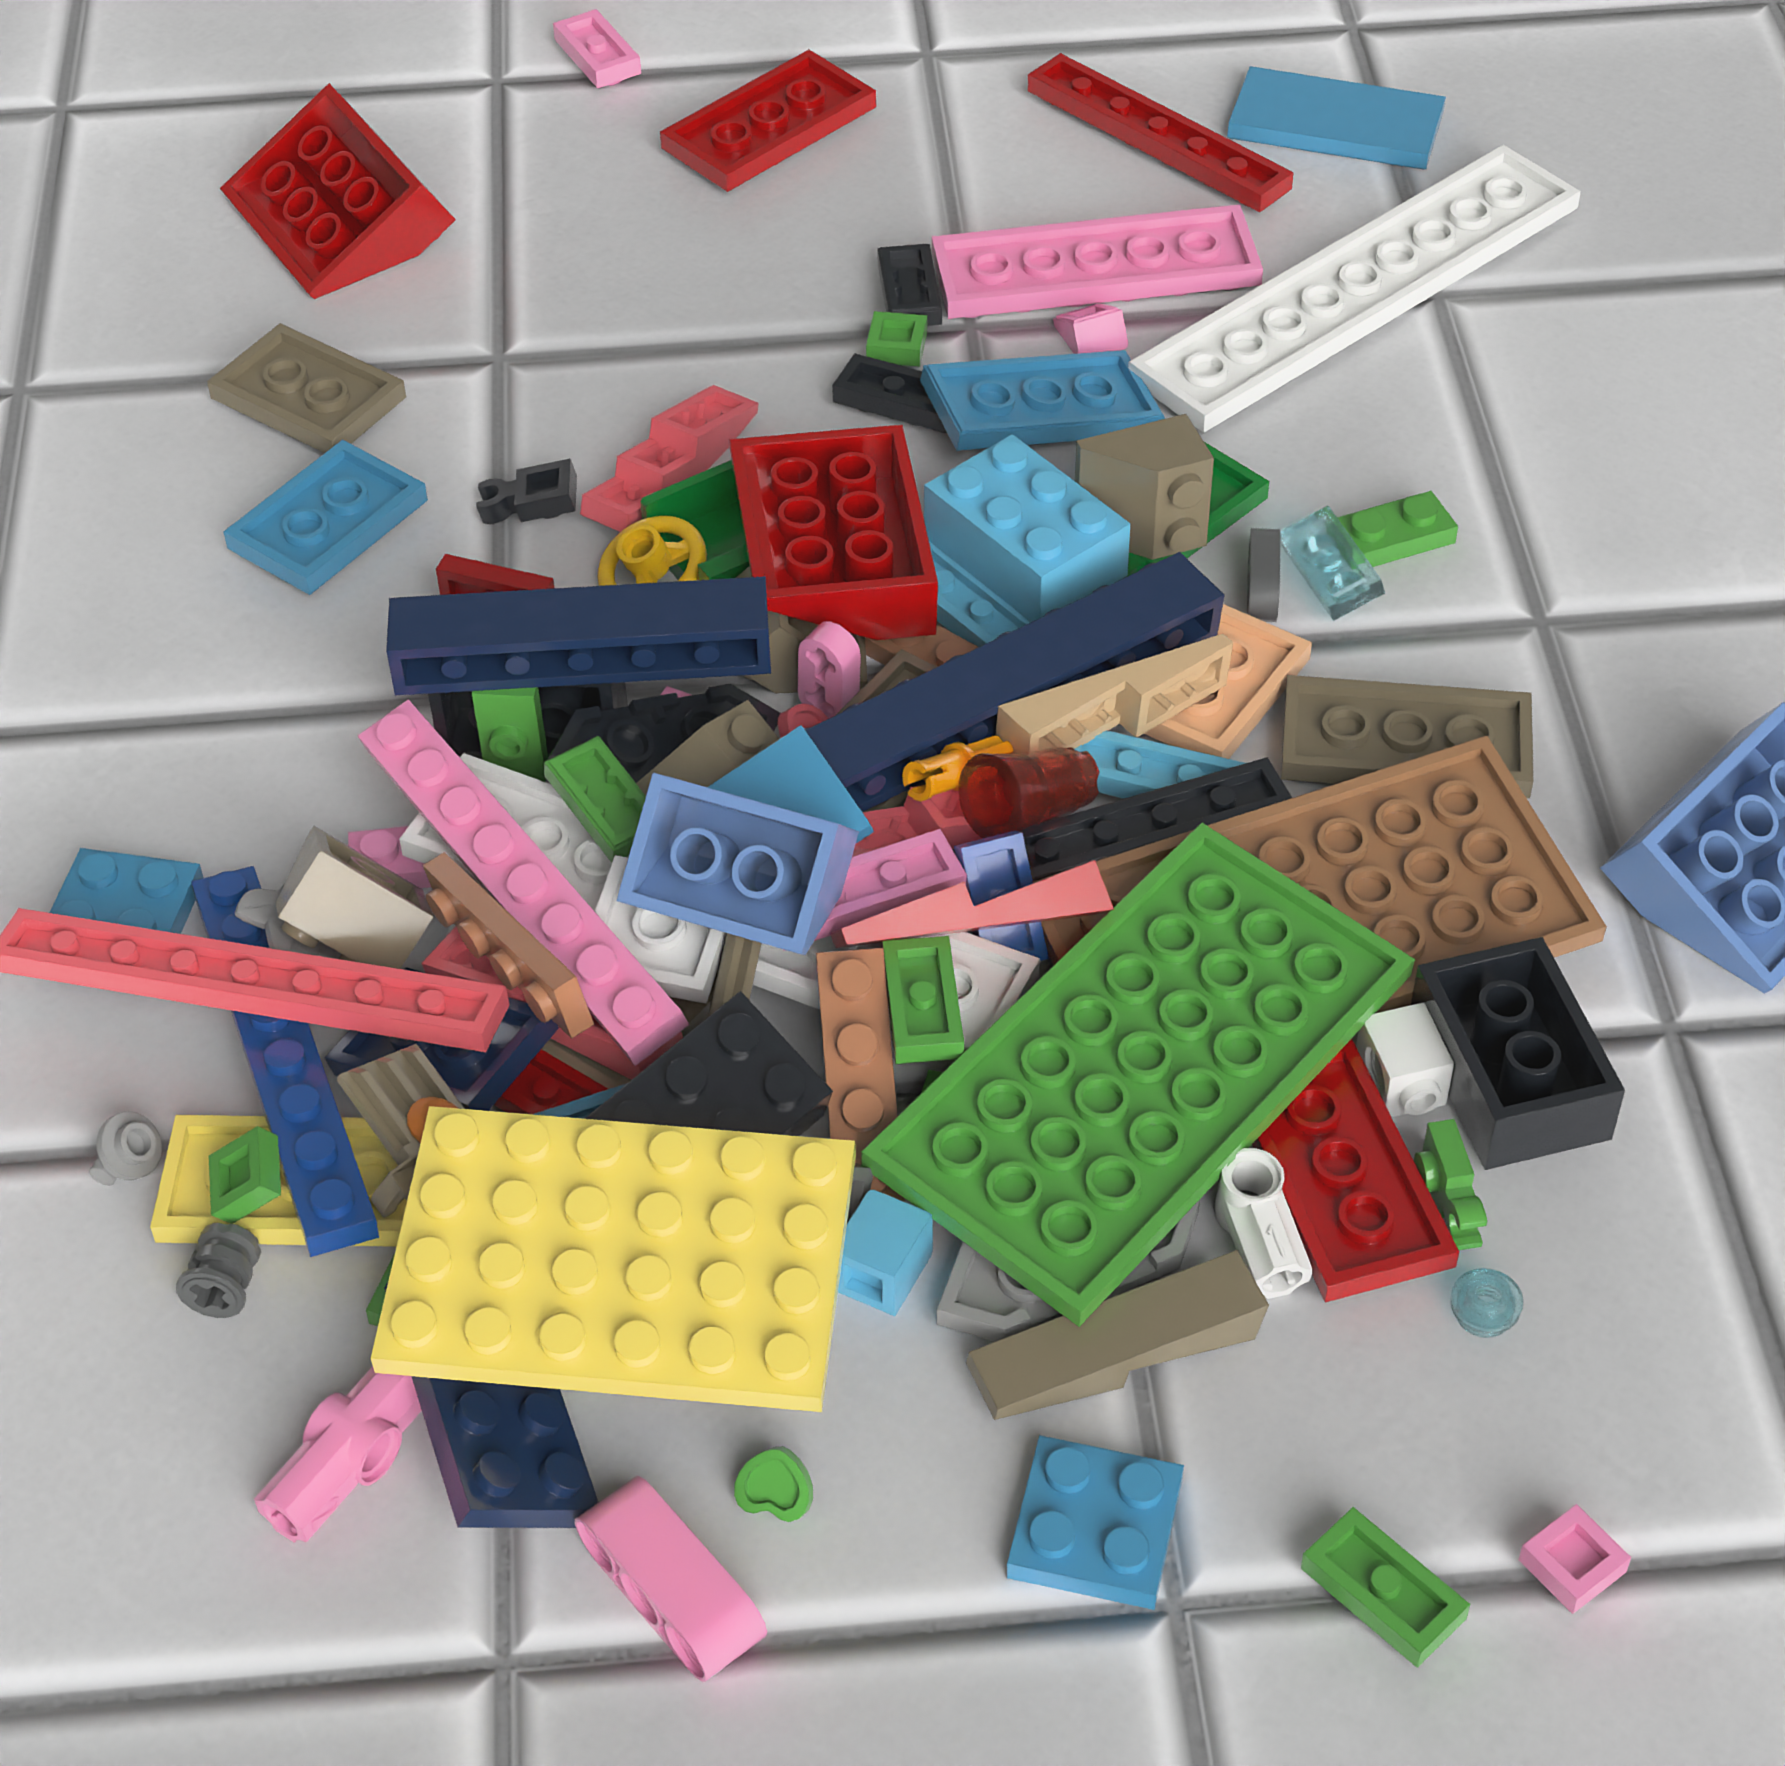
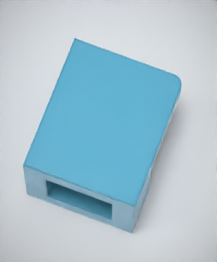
[838,1190,933,1316]

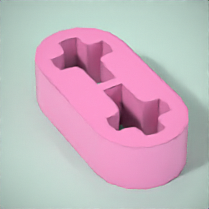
[798,622,861,719]

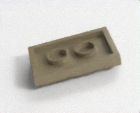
[207,323,406,453]

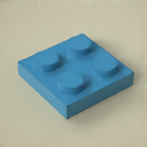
[49,848,204,934]
[1007,1435,1184,1610]

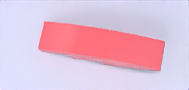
[580,385,759,532]

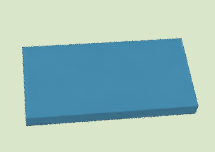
[1227,66,1446,170]
[920,350,1166,451]

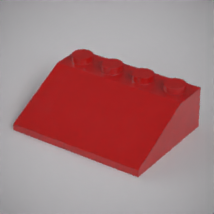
[220,83,456,299]
[729,424,938,640]

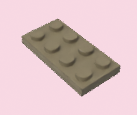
[1281,675,1534,798]

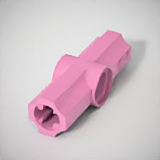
[254,1366,422,1543]

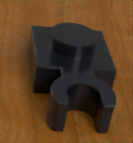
[476,458,577,524]

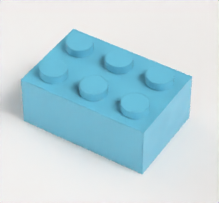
[924,434,1130,622]

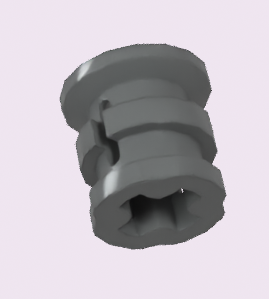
[176,1223,261,1318]

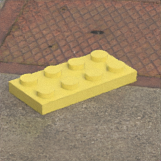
[150,1115,407,1247]

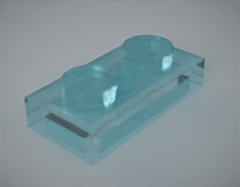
[1280,505,1385,621]

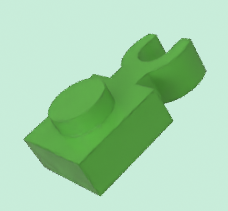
[1414,1119,1488,1250]

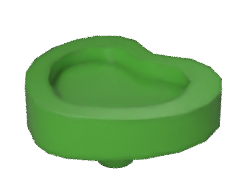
[734,1446,813,1522]

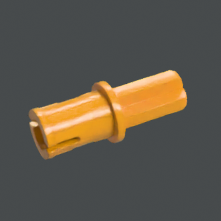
[902,735,1014,802]

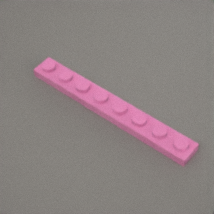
[358,699,689,1066]

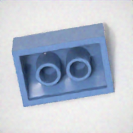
[616,773,859,955]

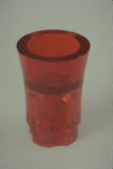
[958,747,1100,838]

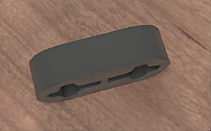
[1247,528,1281,622]

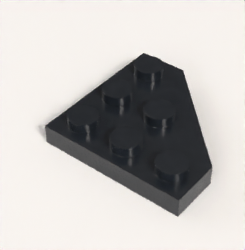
[548,684,781,783]

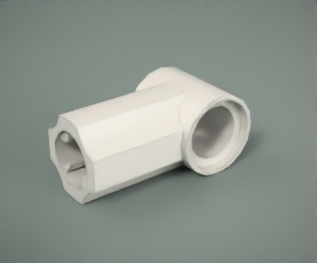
[1214,1148,1312,1299]

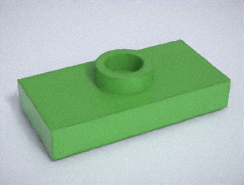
[472,687,548,782]
[544,736,646,863]

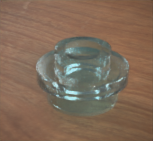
[1450,1268,1523,1338]

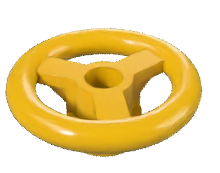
[597,516,707,586]

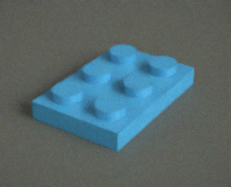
[223,440,428,595]

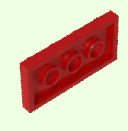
[660,49,876,192]
[1252,1039,1460,1303]

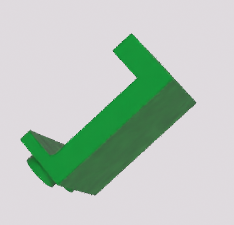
[640,460,749,580]

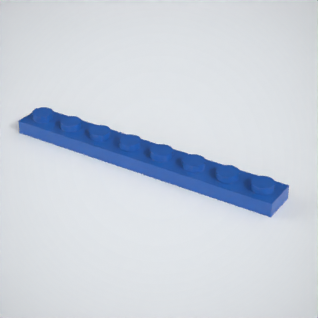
[191,866,379,1257]

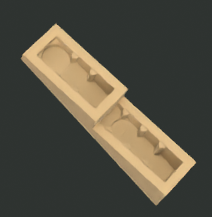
[996,634,1233,778]

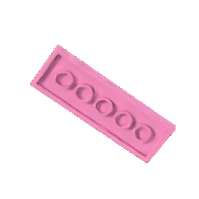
[932,204,1263,319]

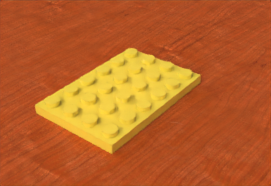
[371,1106,856,1412]

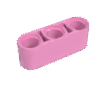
[575,1476,767,1682]

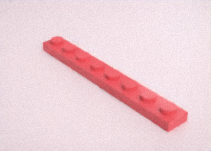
[0,908,510,1053]

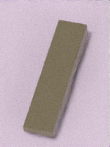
[966,1250,1269,1420]

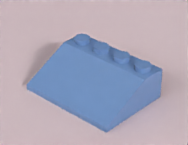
[1600,702,1785,994]

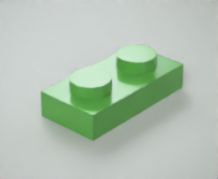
[1327,491,1458,573]
[882,936,964,1064]
[1301,1507,1471,1668]

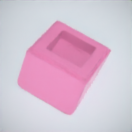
[1053,303,1128,354]

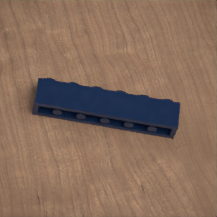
[386,576,771,696]

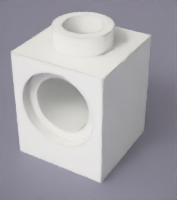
[1356,1002,1454,1117]

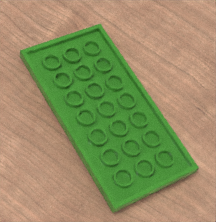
[861,823,1415,1327]

